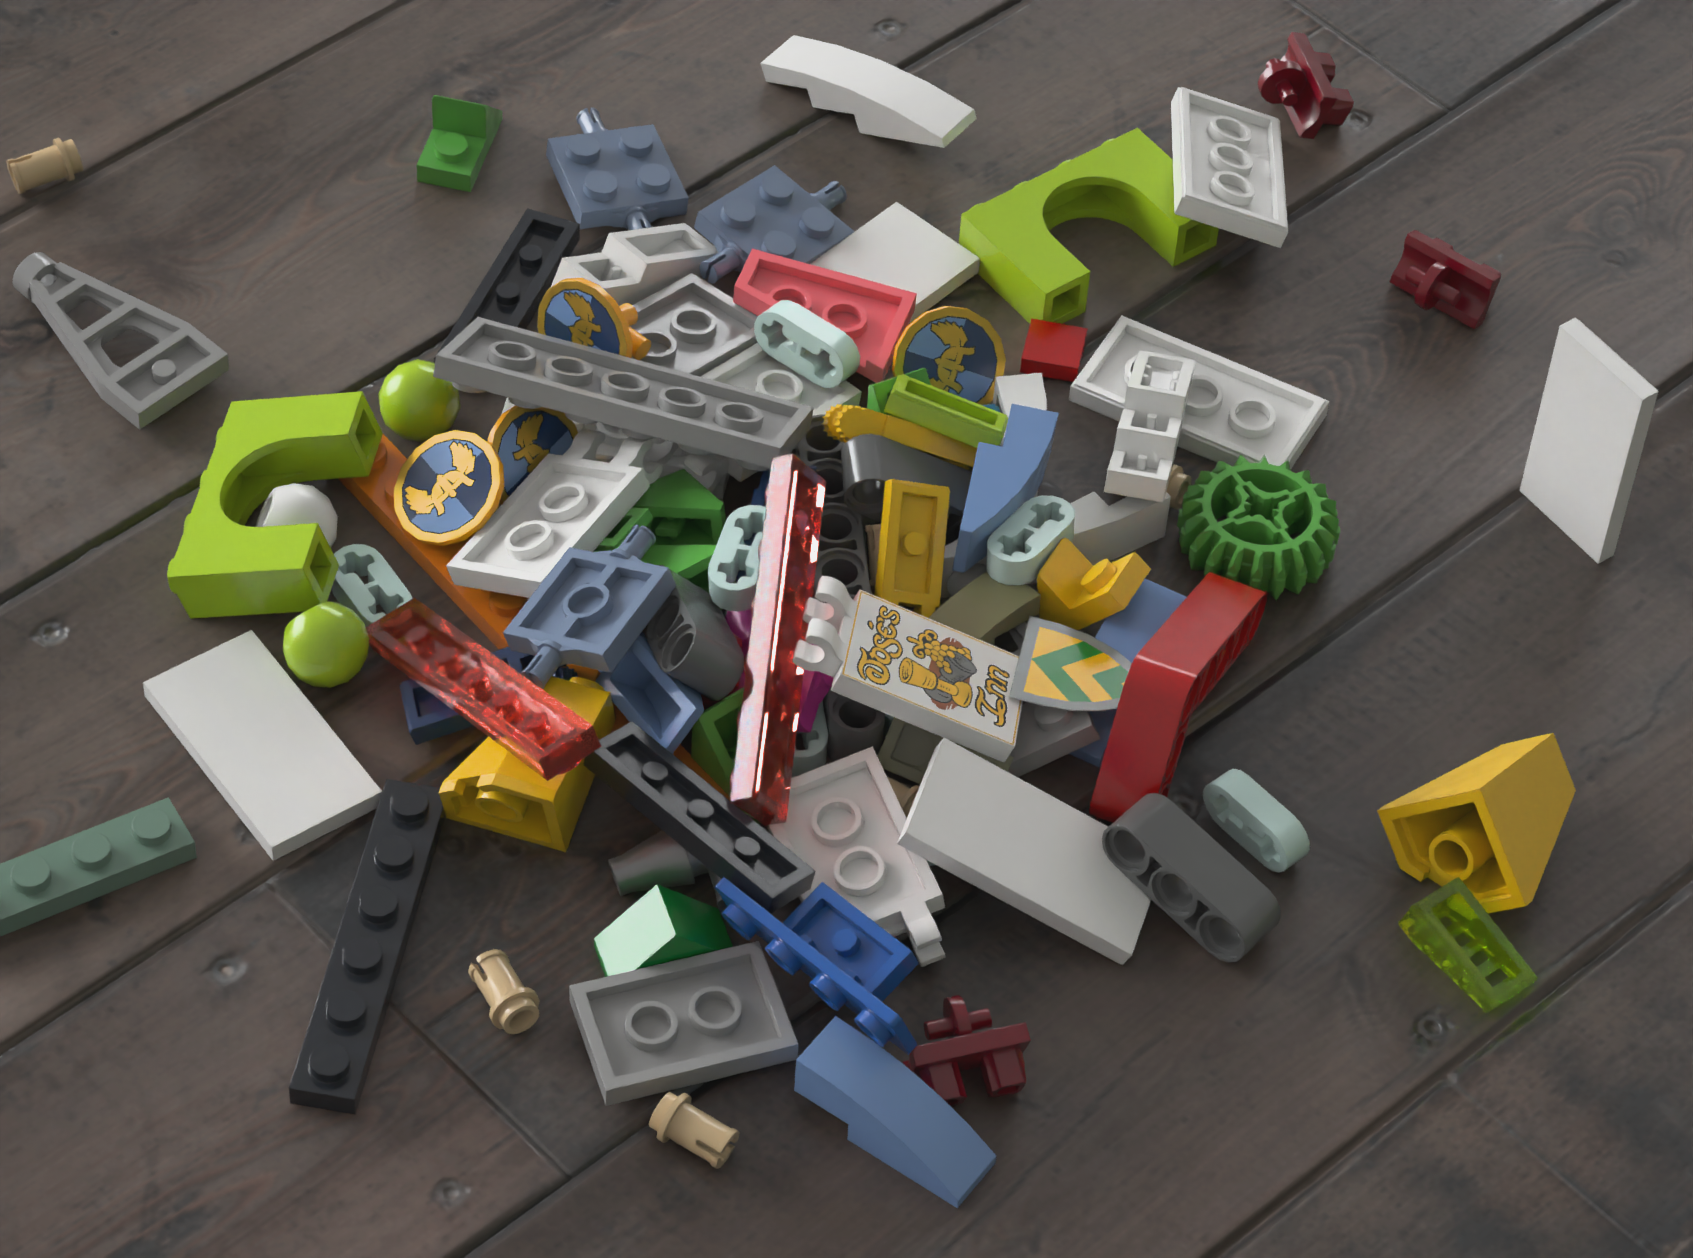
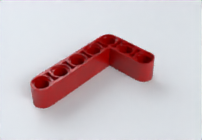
[1089,572,1268,823]

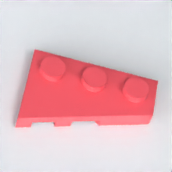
[733,248,917,383]

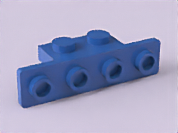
[715,877,919,1055]

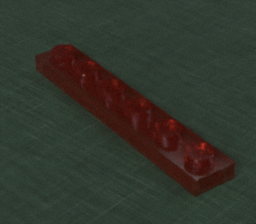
[730,454,826,825]
[366,598,602,781]

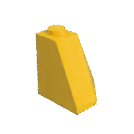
[439,676,616,852]
[1377,733,1576,916]

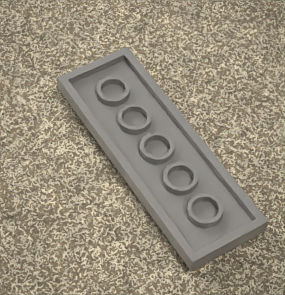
[433,317,814,471]

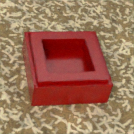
[1020,318,1088,382]

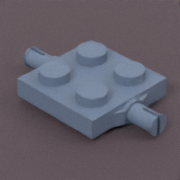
[546,107,689,230]
[694,165,855,284]
[503,525,677,691]

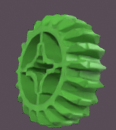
[1177,454,1340,601]

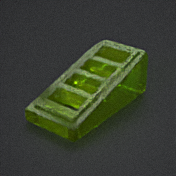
[1398,877,1538,1013]

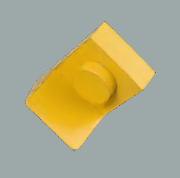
[1037,538,1151,630]

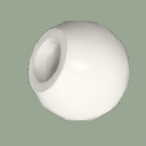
[256,484,338,548]

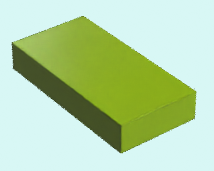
[884,374,1008,448]

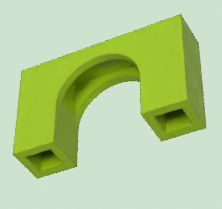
[959,128,1219,324]
[167,391,383,619]

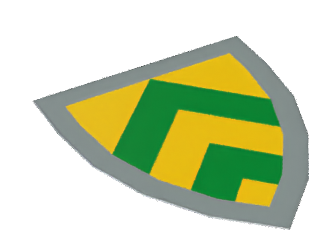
[1009,616,1132,711]

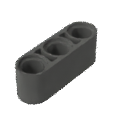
[841,434,972,546]
[643,565,745,701]
[1102,793,1281,962]

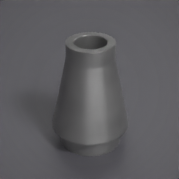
[608,830,708,896]

